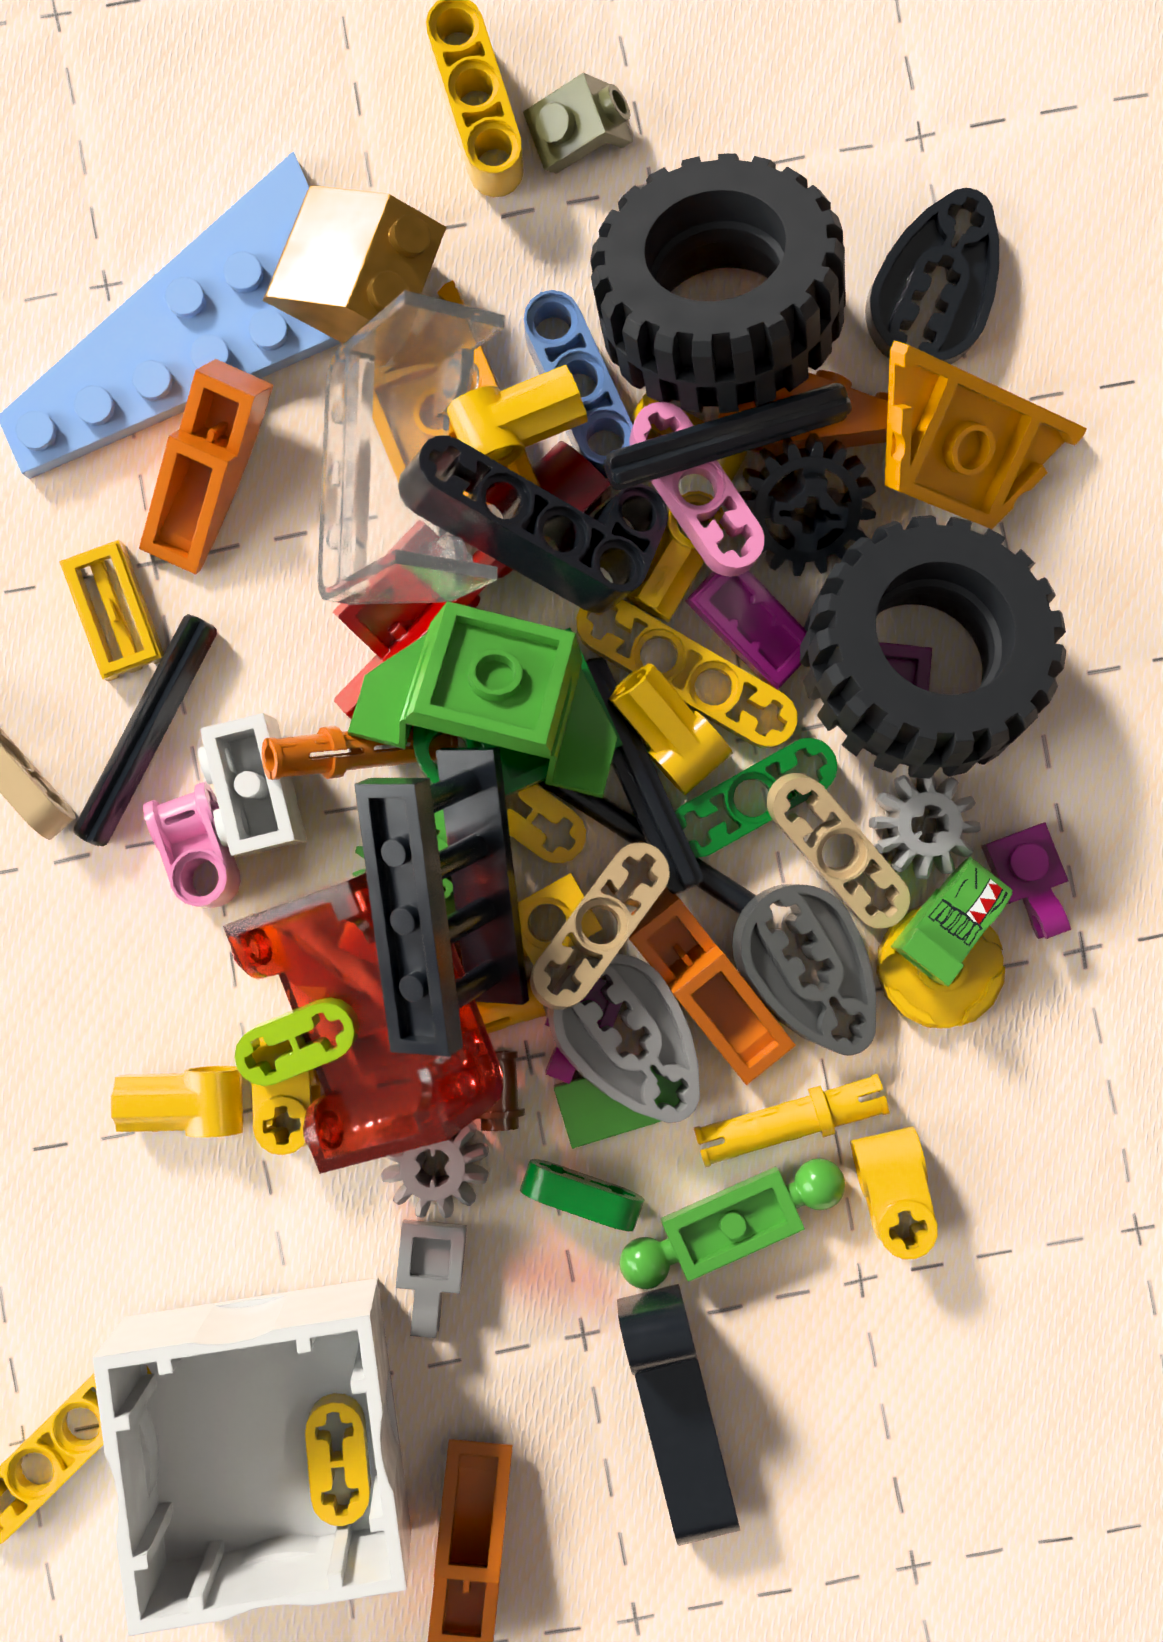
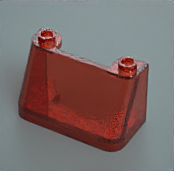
[223,871,503,1174]

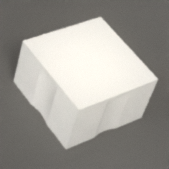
[92,1278,411,1637]

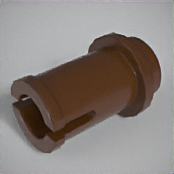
[474,1051,525,1131]

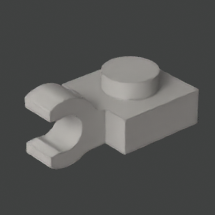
[395,1219,467,1338]

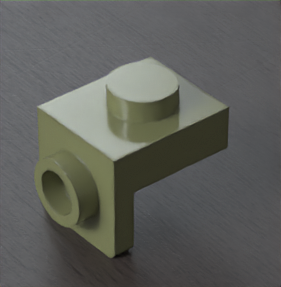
[523,72,633,174]

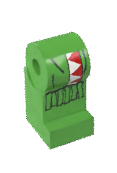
[890,856,1013,987]

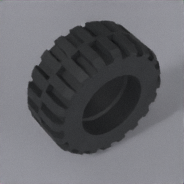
[590,153,846,414]
[800,515,1067,779]

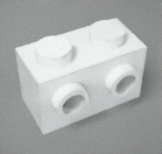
[198,713,307,856]

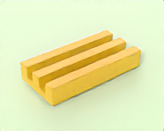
[59,540,164,681]

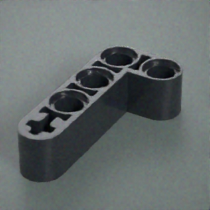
[398,436,668,613]
[617,1284,741,1546]

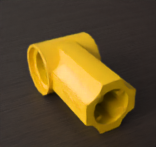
[447,365,588,467]
[626,491,724,623]
[608,663,733,795]
[111,1066,243,1137]

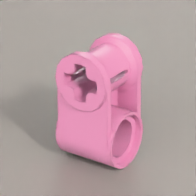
[143,781,241,908]

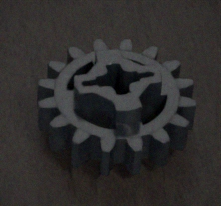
[739,433,876,576]

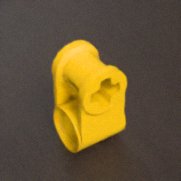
[251,1028,323,1155]
[850,1126,938,1260]

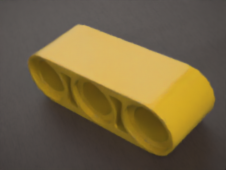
[426,0,524,197]

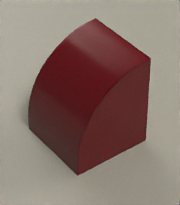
[533,441,611,516]

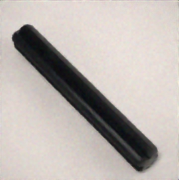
[604,383,852,490]
[73,614,217,846]
[586,657,703,894]

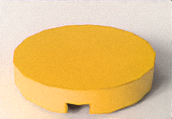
[876,905,1005,1029]

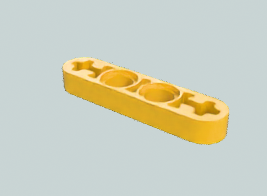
[576,600,797,748]
[0,1365,152,1544]

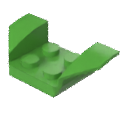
[348,601,617,798]

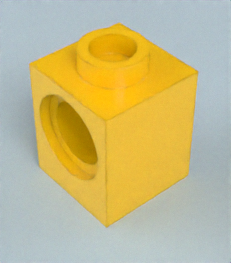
[518,873,602,965]

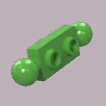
[619,1158,845,1289]

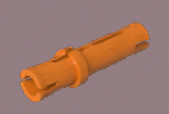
[262,725,458,780]

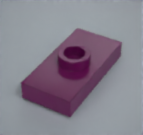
[685,570,807,690]

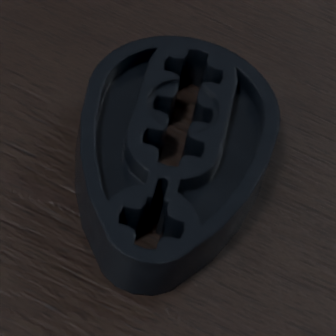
[865,187,999,364]

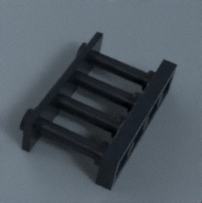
[354,747,529,1057]

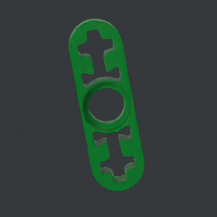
[675,738,838,858]

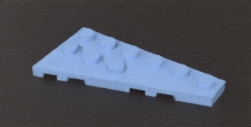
[0,151,341,479]

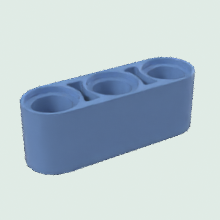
[523,290,633,478]

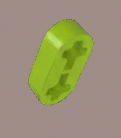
[234,997,360,1086]

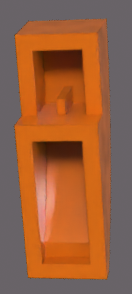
[139,359,273,575]
[629,886,796,1085]
[427,1439,513,1642]

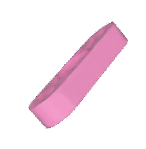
[629,402,764,577]

